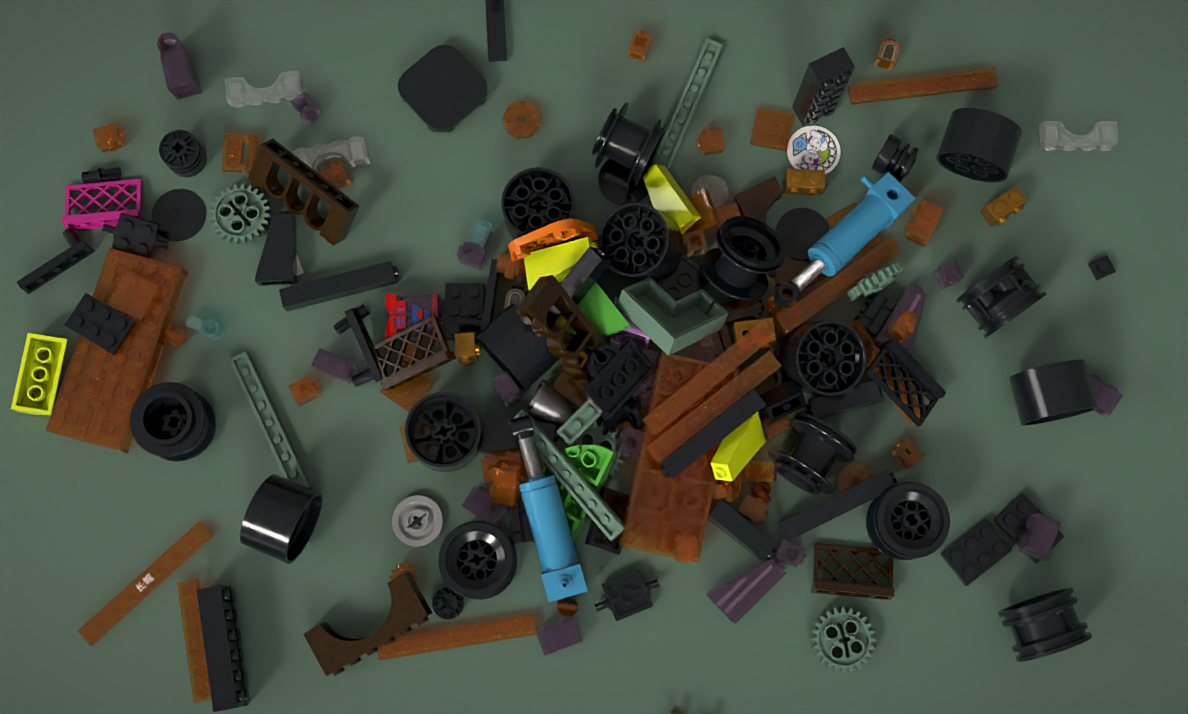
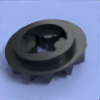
[432,588,464,620]

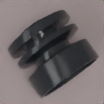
[159,130,207,178]
[871,134,919,183]

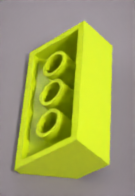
[11,333,68,415]

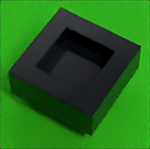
[1088,255,1116,281]

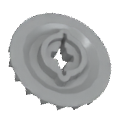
[392,495,443,547]

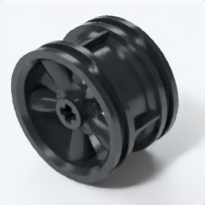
[998,587,1092,662]

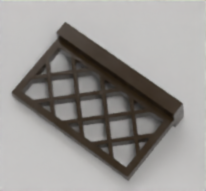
[371,315,456,390]
[811,544,894,600]

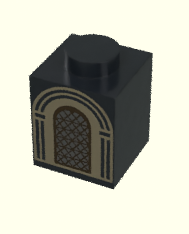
[504,286,527,310]

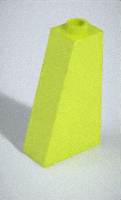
[643,164,701,236]
[524,237,598,291]
[711,412,766,481]

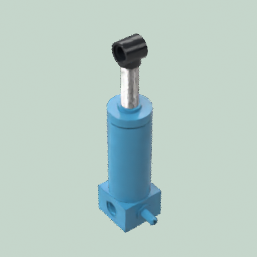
[774,172,916,308]
[510,415,588,602]

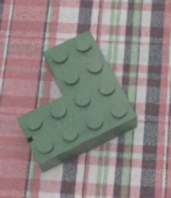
[617,277,728,356]

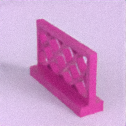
[62,179,144,231]

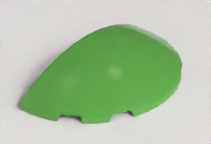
[559,281,629,336]
[542,444,615,541]

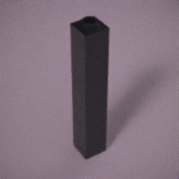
[546,247,612,329]
[279,261,399,311]
[658,389,766,478]
[780,470,897,540]

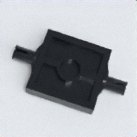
[102,213,169,261]
[594,569,660,621]

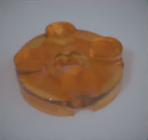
[503,101,540,139]
[836,463,874,493]

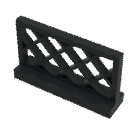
[865,338,946,427]

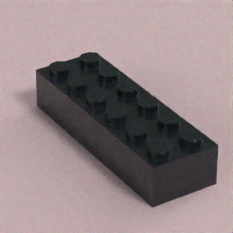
[792,47,855,126]
[196,585,249,712]

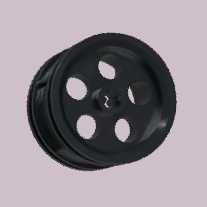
[956,256,1047,339]

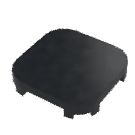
[398,45,488,133]

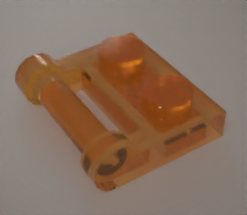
[221,134,259,174]

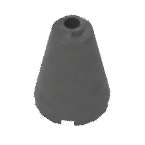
[525,379,576,426]

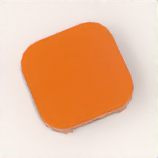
[508,219,599,262]

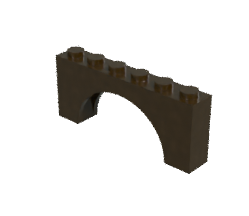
[732,177,826,298]
[303,571,433,676]

